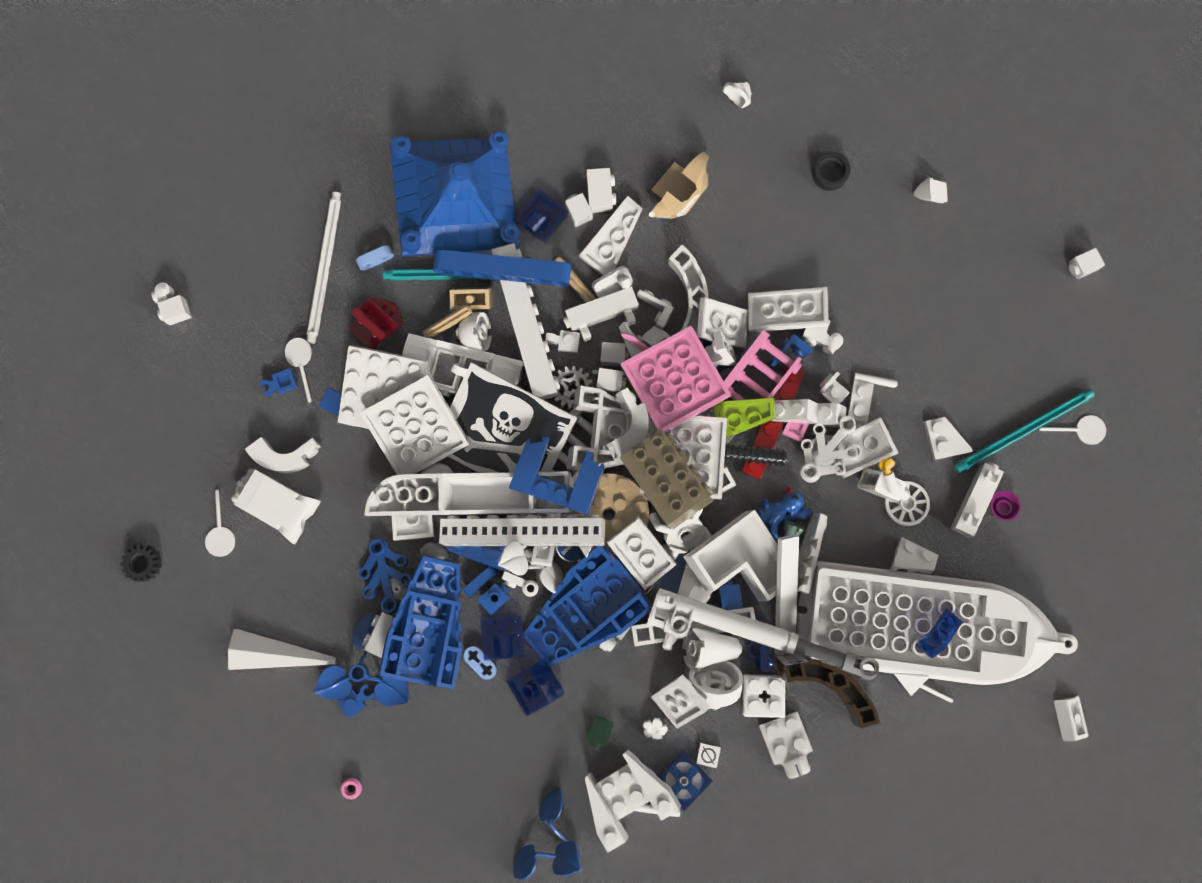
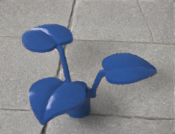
[313,614,409,706]
[513,788,582,880]

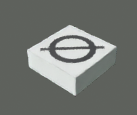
[696,742,721,768]

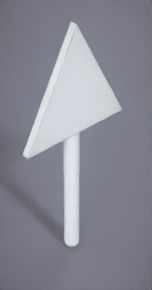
[894,673,953,703]

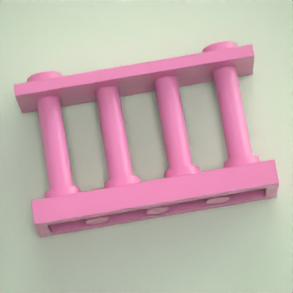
[724,330,802,401]

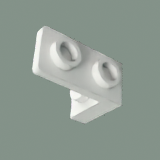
[637,290,674,330]
[818,372,850,404]

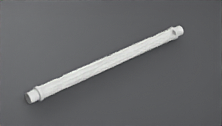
[306,192,341,344]

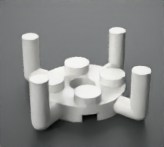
[649,509,712,561]

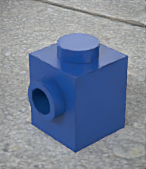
[478,582,511,615]

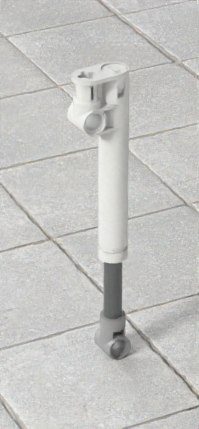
[647,588,879,680]

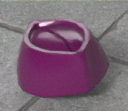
[990,491,1021,521]

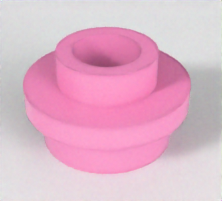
[341,778,362,799]

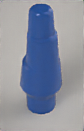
[783,508,813,520]

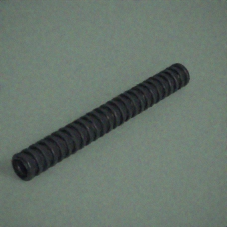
[724,443,787,467]

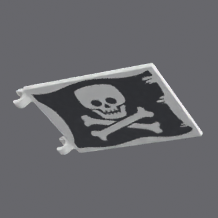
[448,363,577,473]

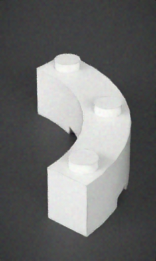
[669,245,709,340]

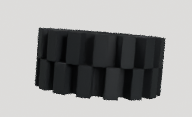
[120,545,162,582]

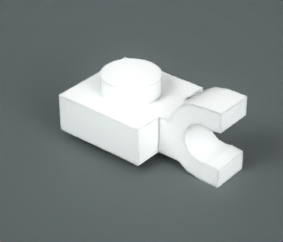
[545,330,580,353]

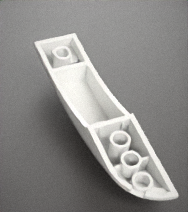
[365,471,573,516]

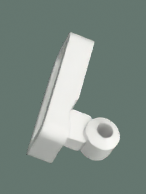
[592,266,633,298]

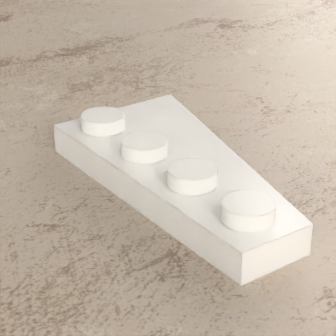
[579,196,643,276]
[797,513,828,594]

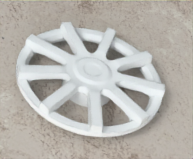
[885,481,930,526]

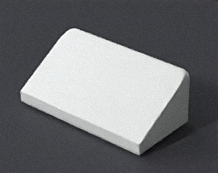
[1054,696,1088,741]

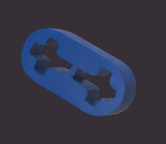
[462,566,498,598]

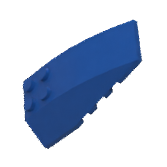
[523,546,652,667]
[378,556,462,689]

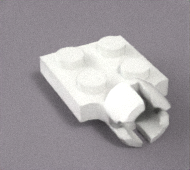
[759,712,813,779]

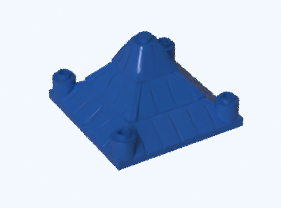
[390,131,520,257]

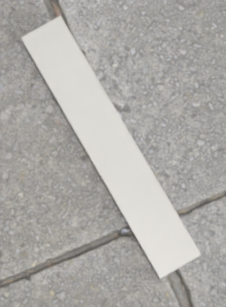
[775,534,799,656]

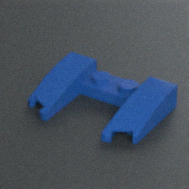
[509,437,605,515]

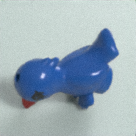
[758,486,804,541]

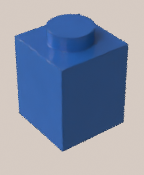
[717,581,743,611]

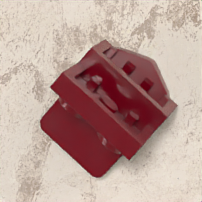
[349,296,404,349]

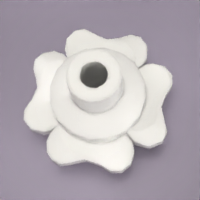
[390,578,408,600]

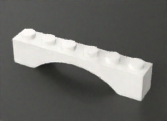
[631,607,755,646]

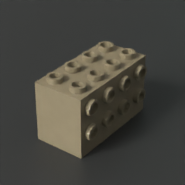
[620,428,714,530]

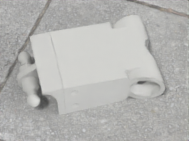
[231,469,321,545]

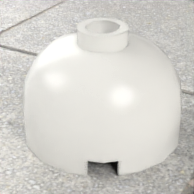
[456,312,491,351]

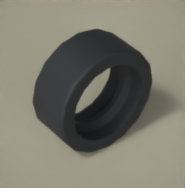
[812,151,851,191]

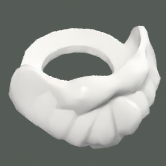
[723,82,752,108]

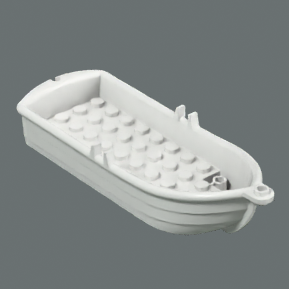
[797,561,1078,685]

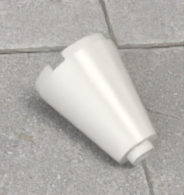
[683,627,742,669]

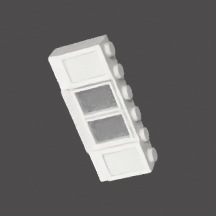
[402,333,524,398]

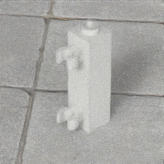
[563,287,639,342]
[950,462,1004,538]

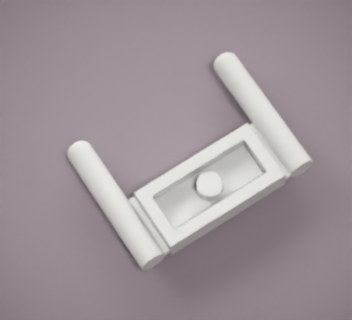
[845,372,897,433]

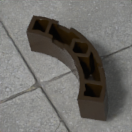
[777,657,880,728]

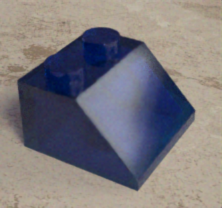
[506,658,566,717]

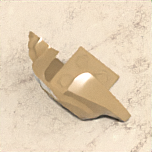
[649,152,709,219]

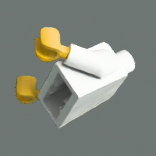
[857,457,910,501]

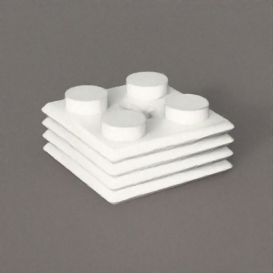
[743,674,785,718]

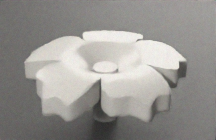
[643,717,668,740]

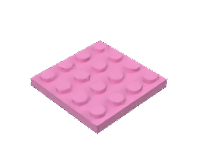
[620,326,731,432]

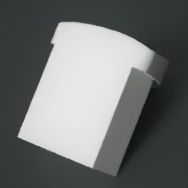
[914,177,948,204]

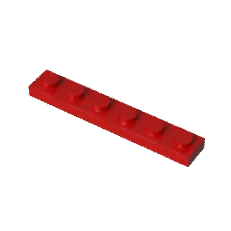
[742,365,805,480]

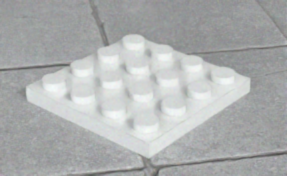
[338,345,428,429]
[360,374,470,475]
[640,415,727,500]

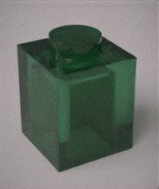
[586,715,614,749]

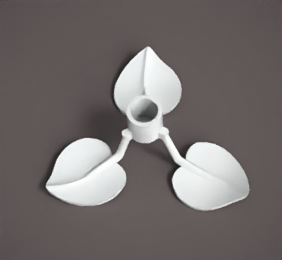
[498,513,563,593]

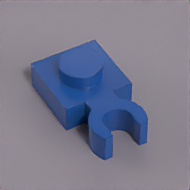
[260,368,298,396]
[337,684,375,719]

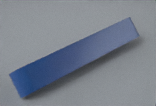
[433,250,571,286]

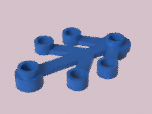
[358,538,412,614]

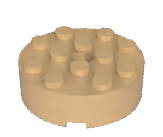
[568,473,649,555]

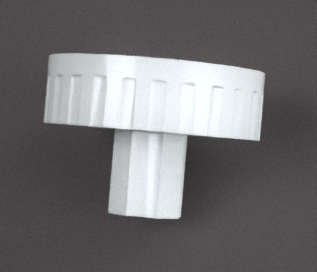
[689,661,743,710]

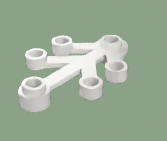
[800,416,858,483]

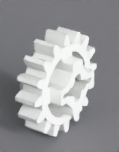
[553,366,593,409]

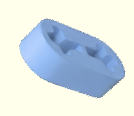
[356,245,394,270]
[464,646,497,680]

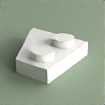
[924,417,973,460]
[890,537,938,574]

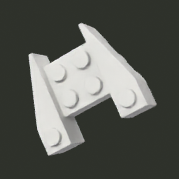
[567,386,627,471]
[585,750,681,852]

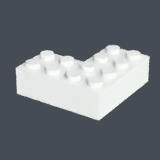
[684,510,799,601]

